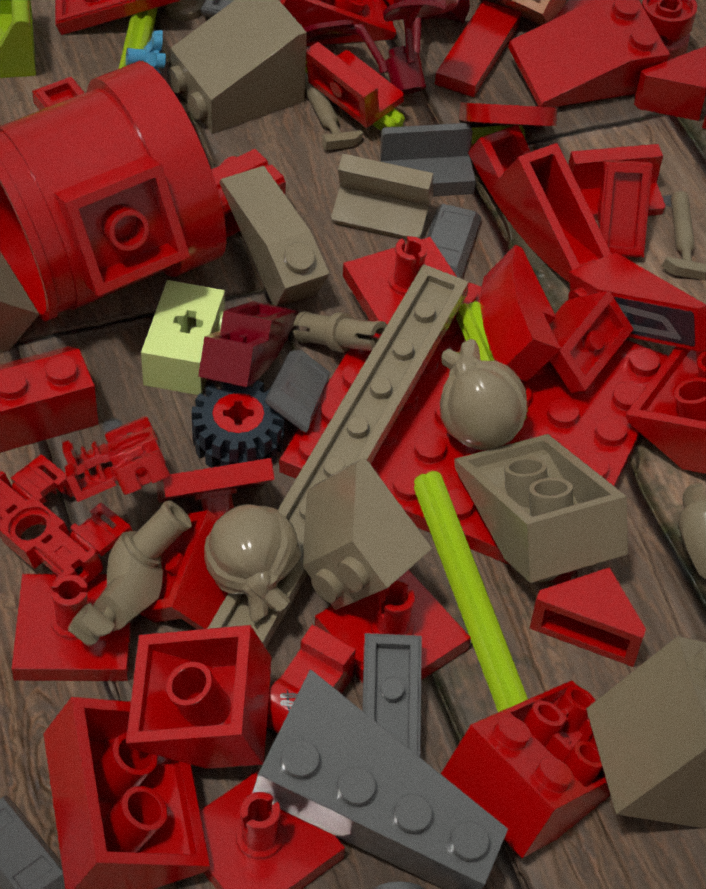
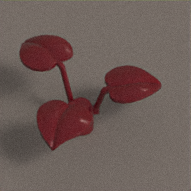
[303,0,470,95]

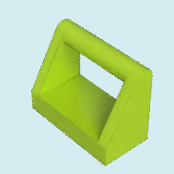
[0,0,36,78]

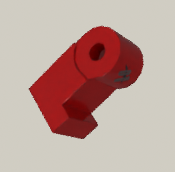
[267,624,356,734]

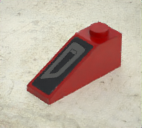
[568,252,706,352]

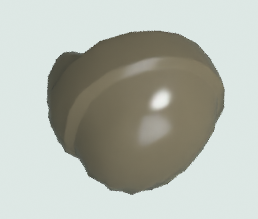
[440,339,528,450]
[204,504,301,622]

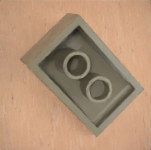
[454,434,628,583]

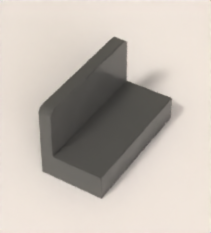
[379,123,476,197]

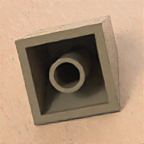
[167,0,307,134]
[586,636,706,828]

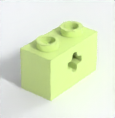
[141,280,225,395]

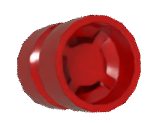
[642,0,697,61]

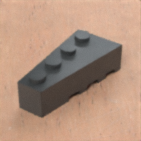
[252,669,508,889]

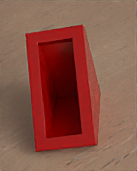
[634,46,706,121]
[529,567,646,667]

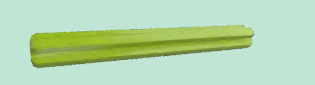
[414,471,528,712]

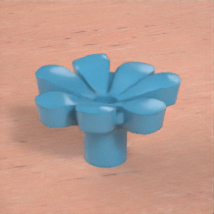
[126,30,166,73]

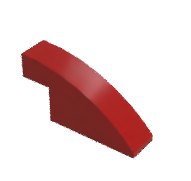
[468,124,611,283]

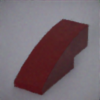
[198,301,299,387]

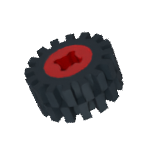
[191,381,285,468]

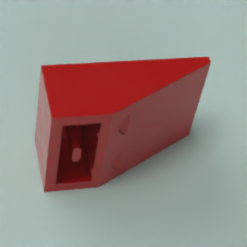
[441,680,610,858]

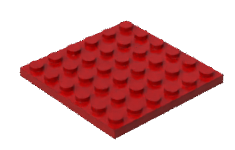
[279,282,669,584]

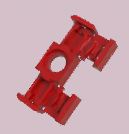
[62,416,170,503]
[0,454,133,583]

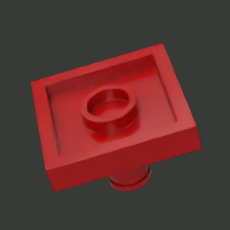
[342,236,473,337]
[155,458,275,518]
[315,569,471,683]
[11,574,132,681]
[200,769,345,889]

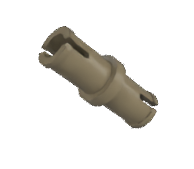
[293,311,387,353]

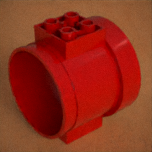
[0,61,226,321]

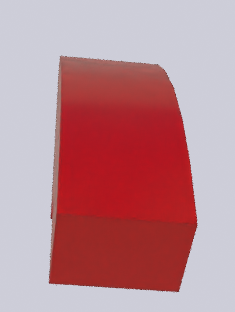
[480,245,561,381]

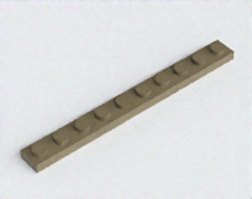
[207,264,469,648]

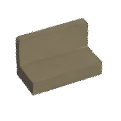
[331,153,434,240]

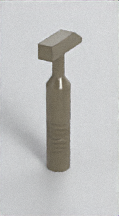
[305,73,363,150]
[662,191,706,280]

